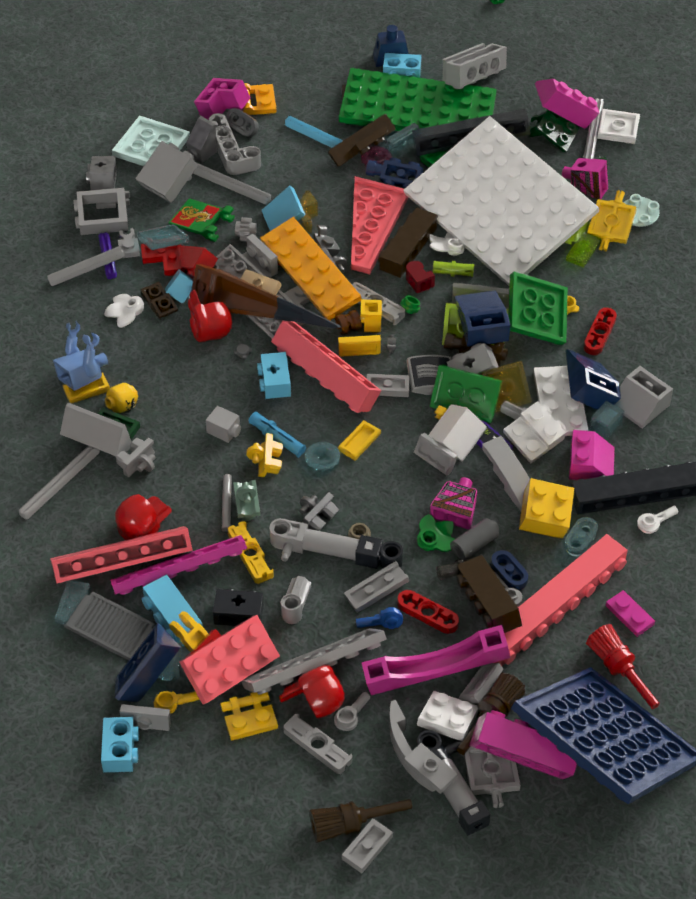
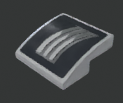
[406,355,451,395]

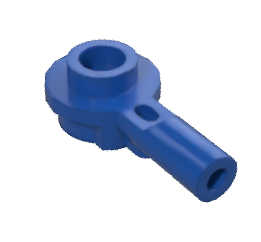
[356,607,403,629]

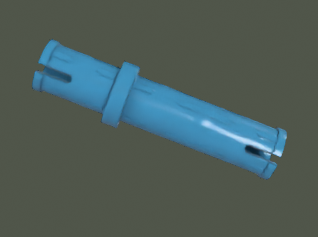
[248,412,306,458]

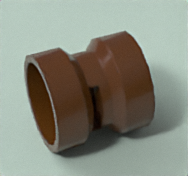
[335,310,362,335]

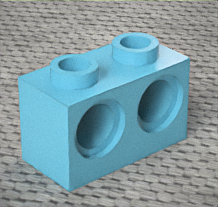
[383,53,421,78]
[101,717,139,772]

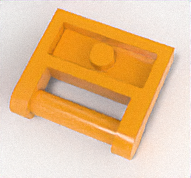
[242,83,276,115]

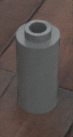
[450,518,499,561]

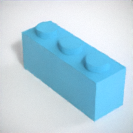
[142,575,203,647]

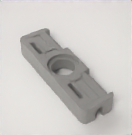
[352,282,405,325]
[284,714,352,774]

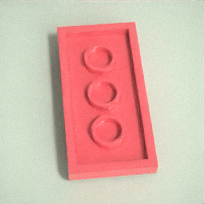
[179,615,280,704]

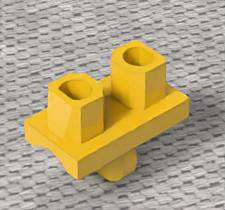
[246,433,283,477]

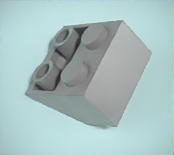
[612,366,673,428]

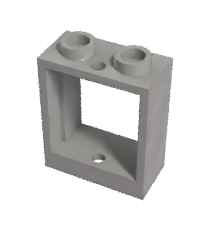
[73,188,129,235]

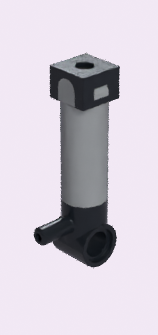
[417,730,490,836]

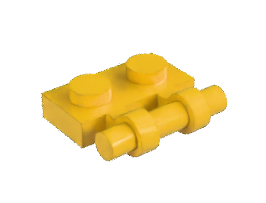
[220,692,278,741]

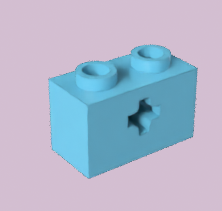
[257,352,291,399]

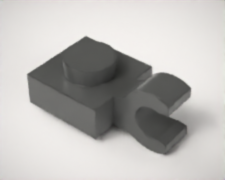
[313,225,340,256]

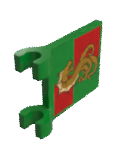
[168,198,235,242]

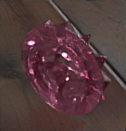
[361,147,392,167]

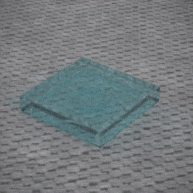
[137,224,189,250]

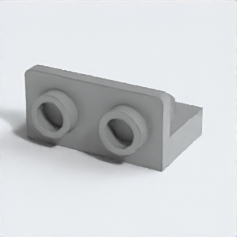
[242,234,278,278]

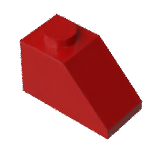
[179,245,218,279]

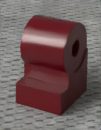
[406,261,435,293]

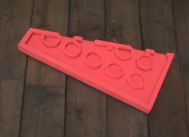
[351,176,409,275]

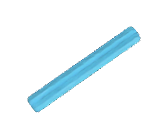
[285,116,343,148]

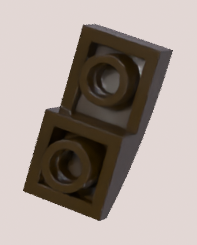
[141,282,178,318]

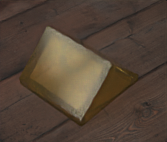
[481,361,532,413]

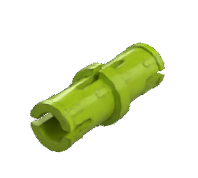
[433,261,474,277]

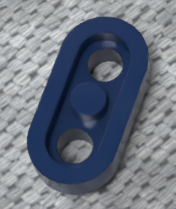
[491,551,528,590]

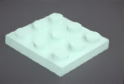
[112,116,190,166]

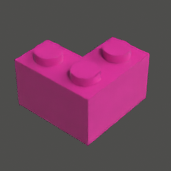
[194,78,251,120]

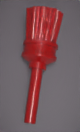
[586,624,660,709]

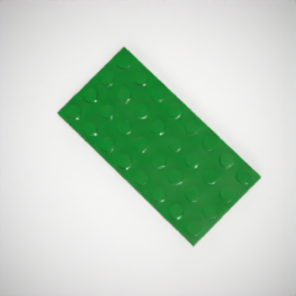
[339,68,497,133]

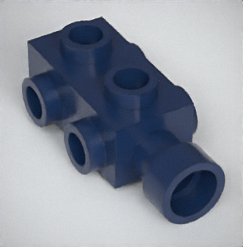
[366,158,424,189]

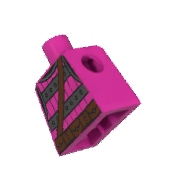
[562,158,608,199]
[430,477,477,530]

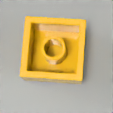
[519,478,574,538]

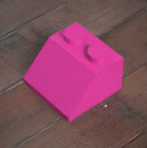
[569,430,614,480]

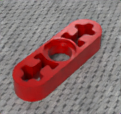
[584,308,617,355]
[397,590,459,634]

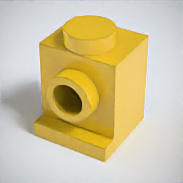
[360,299,382,332]

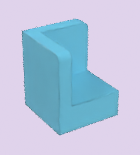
[165,269,193,303]

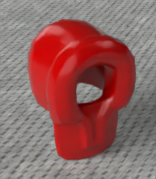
[188,290,232,342]
[115,494,172,540]
[279,665,345,718]

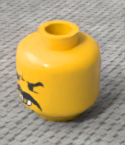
[105,383,138,414]

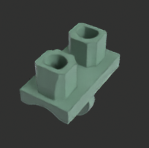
[233,480,260,521]

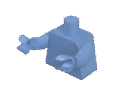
[53,321,108,391]

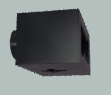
[213,589,264,626]

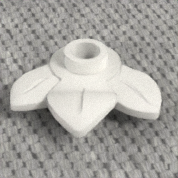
[429,233,464,256]
[104,294,144,328]

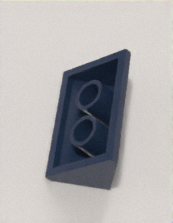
[115,623,181,702]

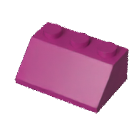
[535,79,600,129]

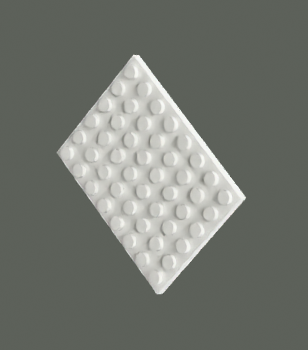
[404,116,599,285]

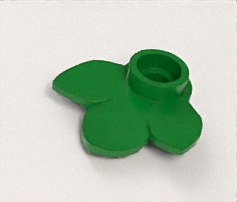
[417,514,455,552]

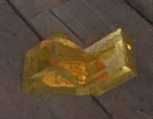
[298,190,318,234]

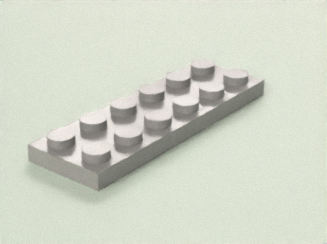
[241,628,387,694]

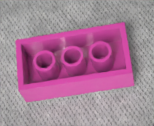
[469,710,577,779]

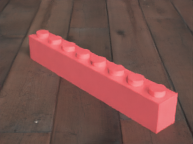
[494,534,628,666]

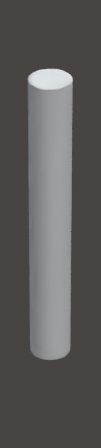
[222,474,232,531]

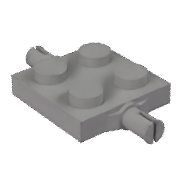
[463,747,521,808]

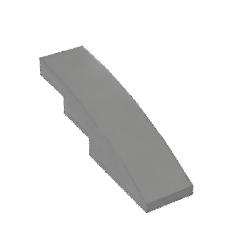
[482,436,530,511]

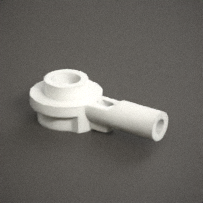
[637,506,678,534]

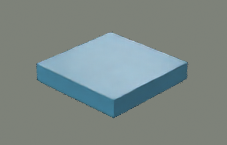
[261,185,306,231]

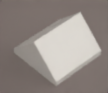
[429,404,487,462]

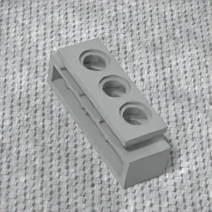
[443,43,507,89]

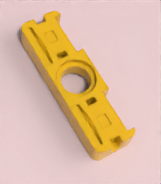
[228,521,274,584]

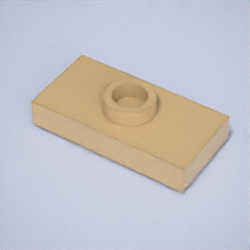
[240,269,282,295]

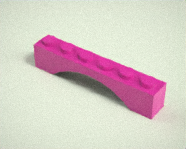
[362,625,510,695]

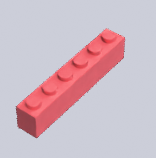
[271,320,382,413]
[50,526,193,583]

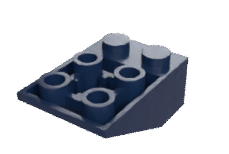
[455,290,511,347]
[565,349,621,413]

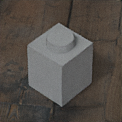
[206,406,241,443]

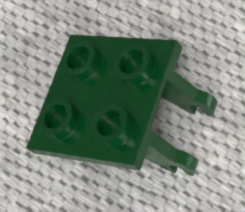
[529,109,579,152]

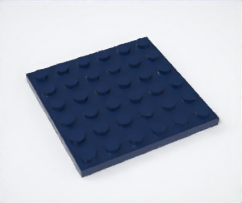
[511,667,696,804]

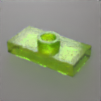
[566,232,601,268]

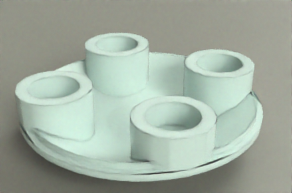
[624,194,660,227]

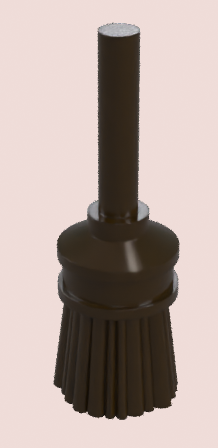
[457,672,525,755]
[309,799,412,843]

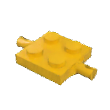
[587,190,637,252]

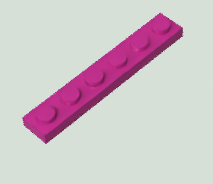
[110,535,247,595]

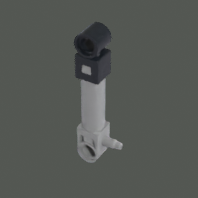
[269,518,403,569]

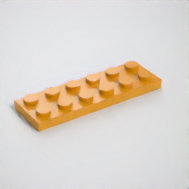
[260,216,362,320]

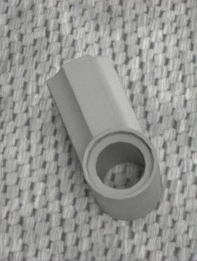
[281,576,311,624]

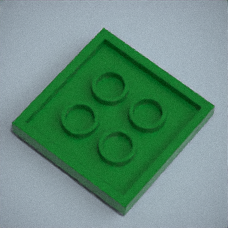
[508,271,568,345]

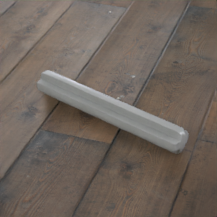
[47,246,125,286]

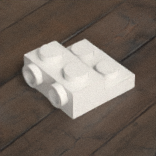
[503,401,566,463]

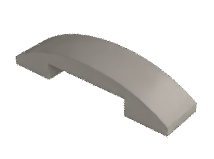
[389,700,435,792]

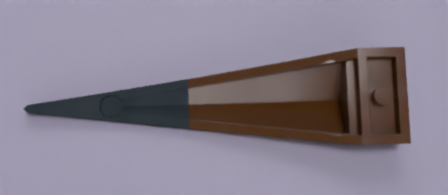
[191,264,341,328]

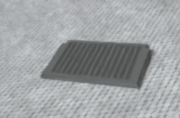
[64,591,155,661]

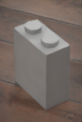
[136,141,198,203]

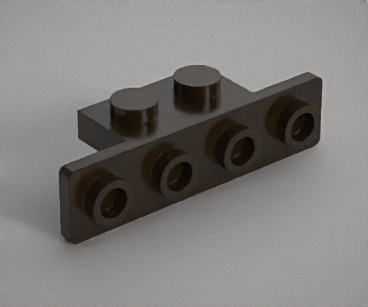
[328,114,396,167]

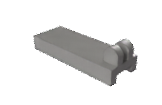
[344,561,409,613]

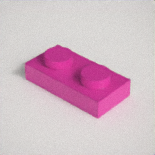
[605,590,655,637]

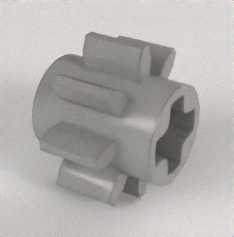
[235,217,257,241]

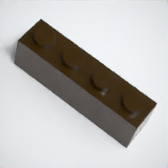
[378,207,438,278]
[456,555,522,633]

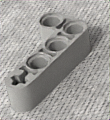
[209,113,261,175]

